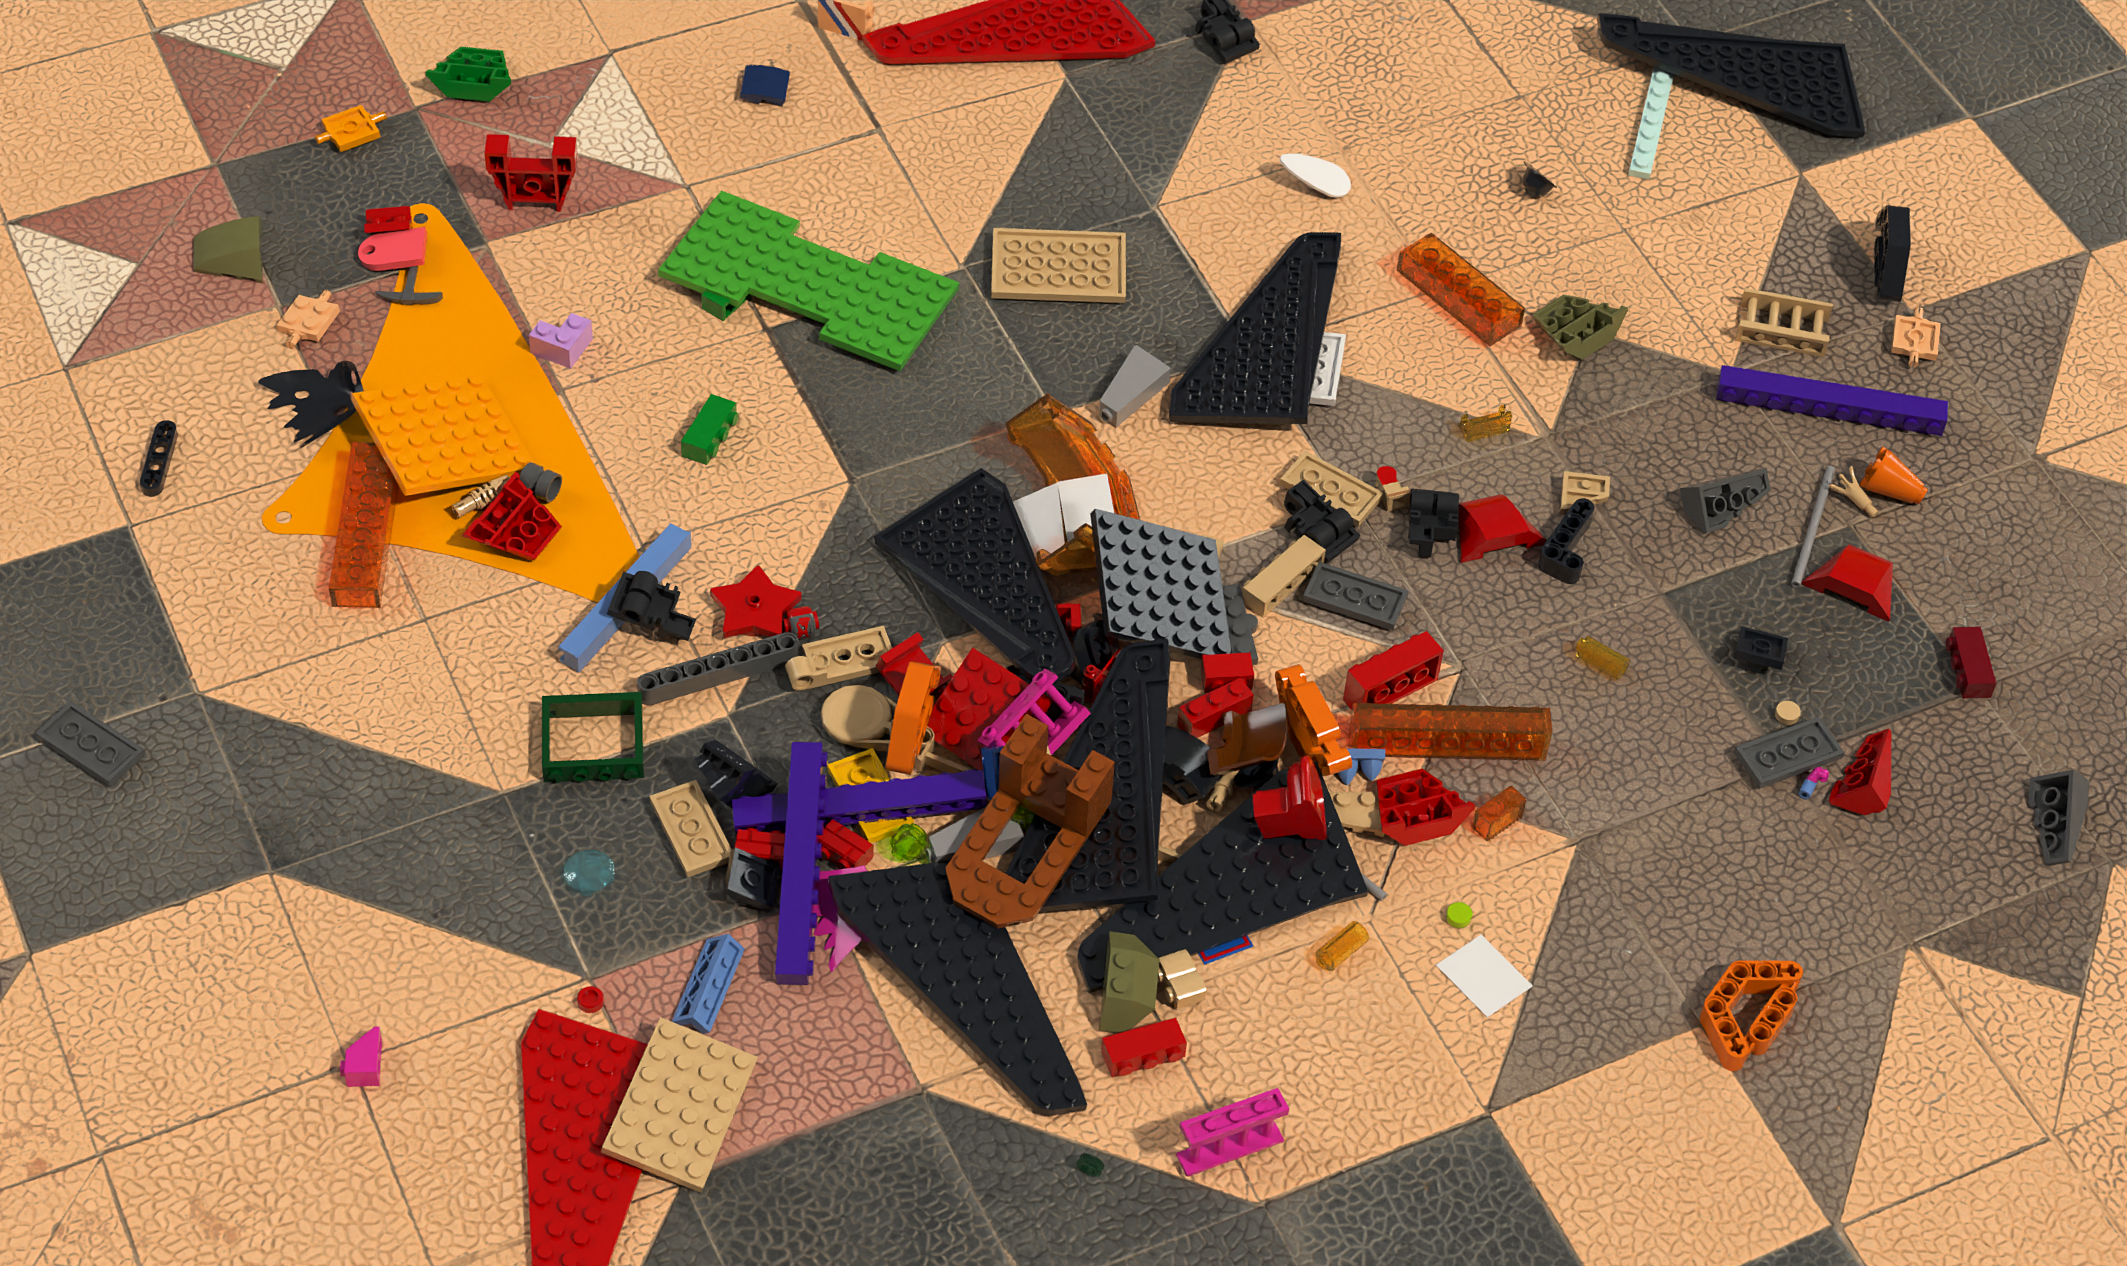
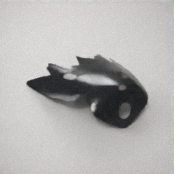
[258,360,364,448]

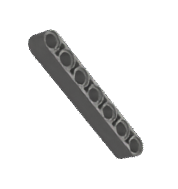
[637,632,799,705]

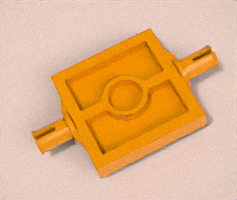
[315,105,387,152]

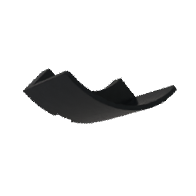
[1163,726,1222,805]

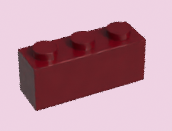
[1946,626,1997,699]

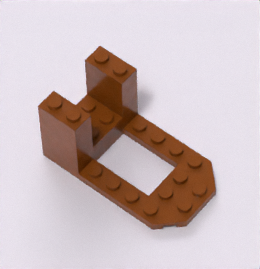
[945,714,1115,929]

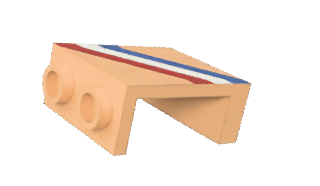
[818,0,875,41]

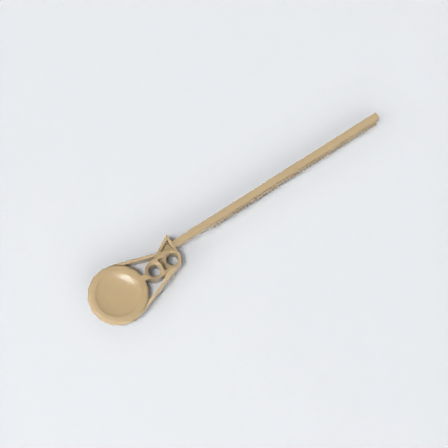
[821,685,1184,864]

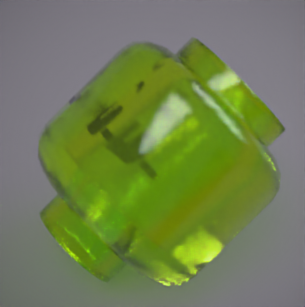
[889,823,927,861]

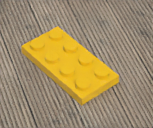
[827,748,914,843]

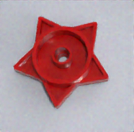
[710,565,802,638]

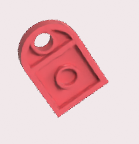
[358,227,428,271]

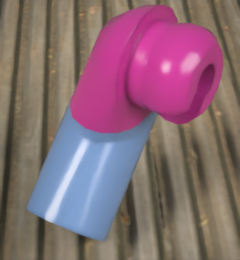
[1799,767,1829,800]

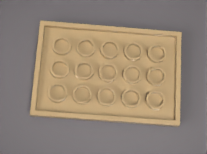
[991,228,1126,303]
[601,1017,758,1193]

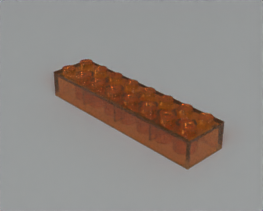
[329,442,398,608]
[1348,702,1553,761]

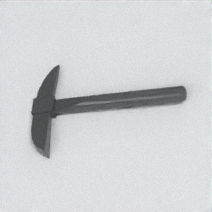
[375,266,443,305]

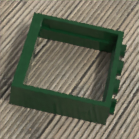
[542,692,644,783]

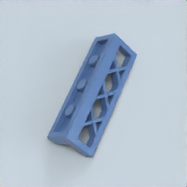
[671,934,745,1034]

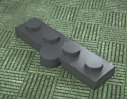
[1222,584,1258,665]

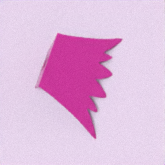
[813,865,868,972]

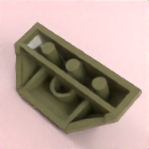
[1099,931,1160,1034]

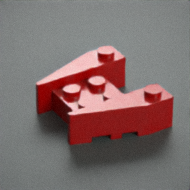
[484,134,578,212]

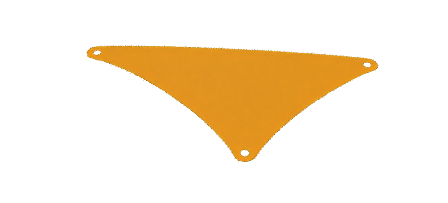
[261,203,639,603]

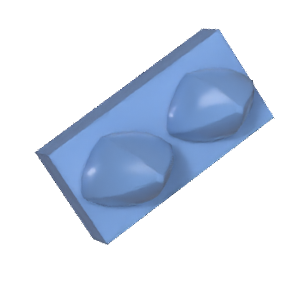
[1338,748,1385,785]

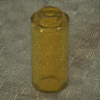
[1575,636,1630,680]
[1316,921,1369,971]

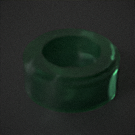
[1076,1153,1105,1177]

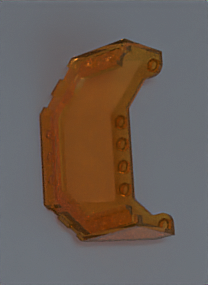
[1006,393,1141,576]

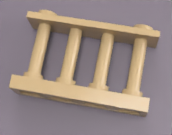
[1736,288,1833,357]

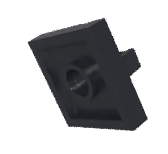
[1734,626,1788,673]
[723,847,780,912]

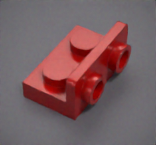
[364,206,413,233]
[1056,603,1081,640]

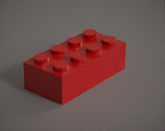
[1343,631,1444,720]

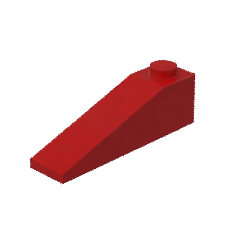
[1829,728,1892,815]

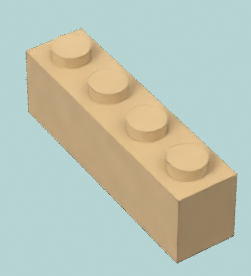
[1242,535,1326,618]

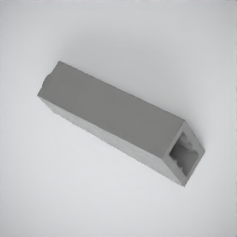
[1099,345,1171,427]
[925,805,1024,863]

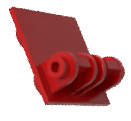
[1082,649,1121,706]

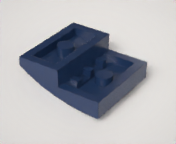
[739,65,790,106]

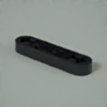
[140,420,178,497]

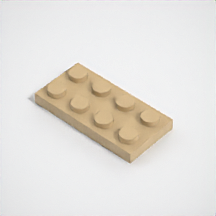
[1280,451,1384,527]
[649,780,732,878]

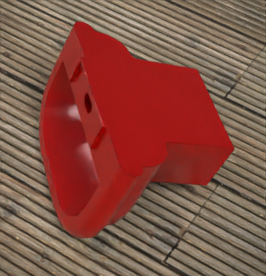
[1253,755,1327,840]

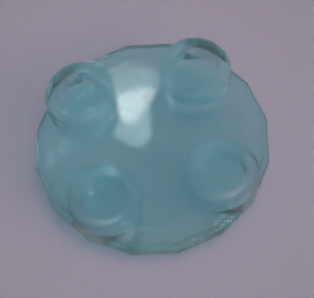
[564,850,615,896]

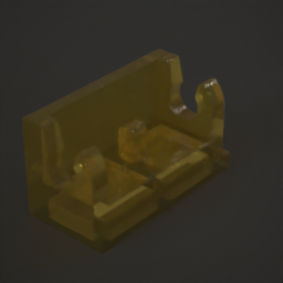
[1458,404,1513,442]

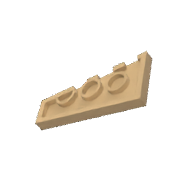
[1329,792,1384,837]

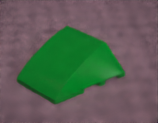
[425,46,511,101]

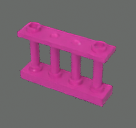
[977,669,1091,755]
[1176,1088,1290,1177]

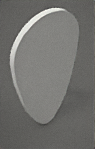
[1279,154,1351,198]

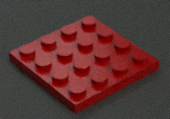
[928,647,1053,770]

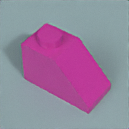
[340,1026,382,1087]

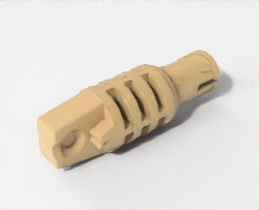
[451,475,510,518]

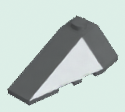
[1680,468,1771,533]
[2029,770,2089,866]

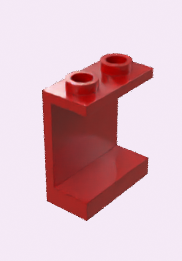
[876,632,953,696]

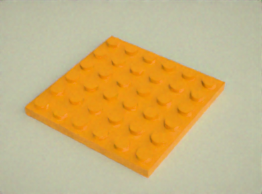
[351,374,534,496]

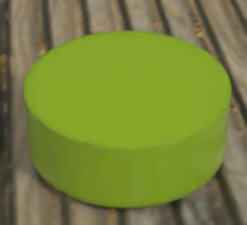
[1446,902,1473,928]

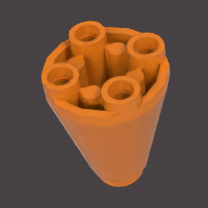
[1859,446,1928,504]

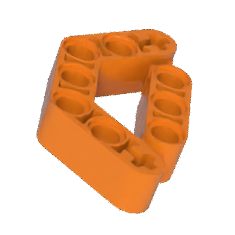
[886,661,941,775]
[1275,664,1352,776]
[1699,960,1803,1071]

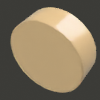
[1775,701,1801,725]

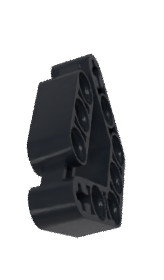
[1874,205,1911,302]

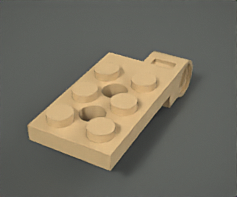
[785,626,892,691]

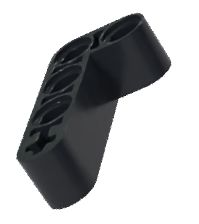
[1538,498,1595,584]

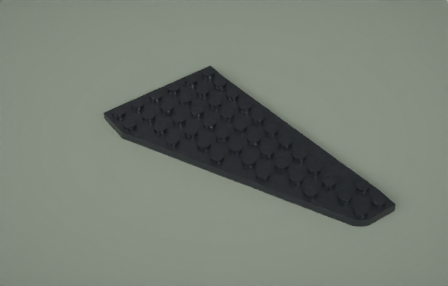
[1597,13,1866,138]
[1169,232,1341,424]
[874,468,1075,685]
[1005,639,1170,913]
[1077,762,1369,993]
[827,861,1087,1116]

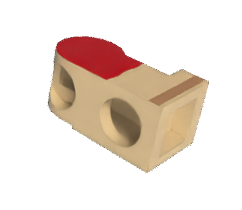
[1375,466,1411,512]

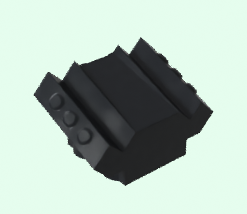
[695,740,778,809]

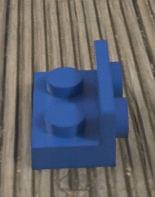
[981,746,1004,800]

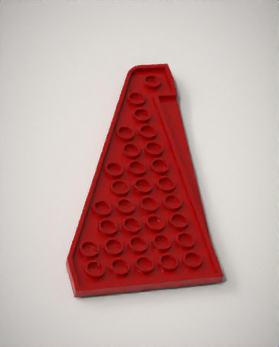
[863,0,1155,64]
[521,1009,648,1266]

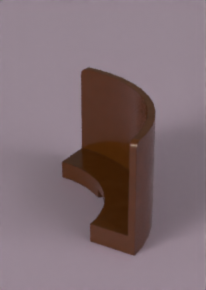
[1207,703,1288,776]

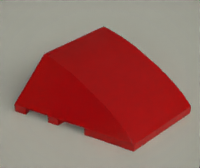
[462,472,562,561]
[1458,494,1547,563]
[1801,544,1893,622]
[1377,768,1475,846]

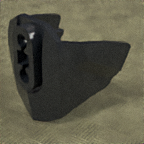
[1069,612,1119,685]

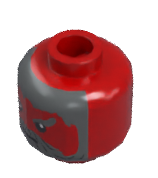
[782,606,819,639]

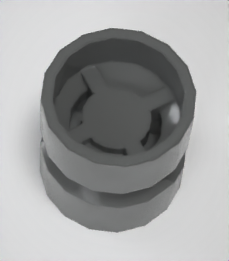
[520,462,562,502]

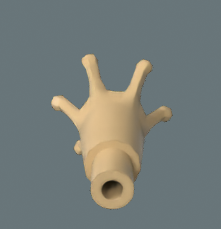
[1829,466,1879,518]

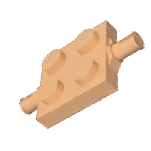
[277,290,340,349]
[1891,307,1941,367]

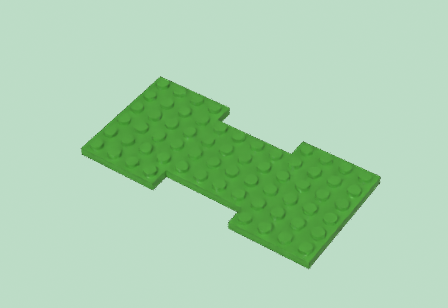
[658,190,959,371]

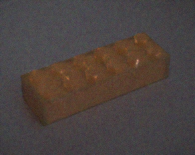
[1396,232,1525,346]

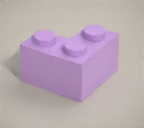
[529,313,593,369]

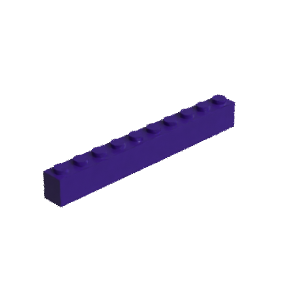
[1716,365,1948,436]
[775,742,828,985]
[732,769,987,838]

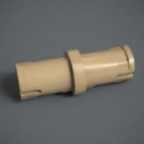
[1206,770,1239,812]

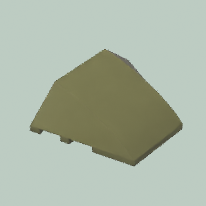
[194,216,263,283]
[1532,294,1628,360]

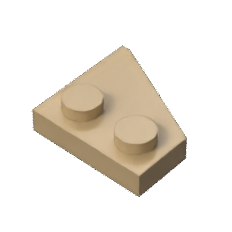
[1560,471,1610,514]

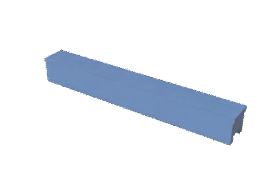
[558,523,692,673]

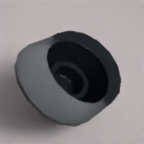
[1522,161,1557,198]
[1234,757,1279,790]

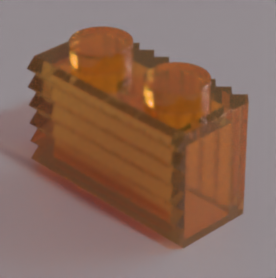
[1471,786,1526,841]

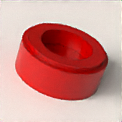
[577,986,604,1013]

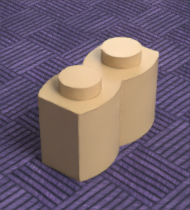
[1158,949,1207,1009]

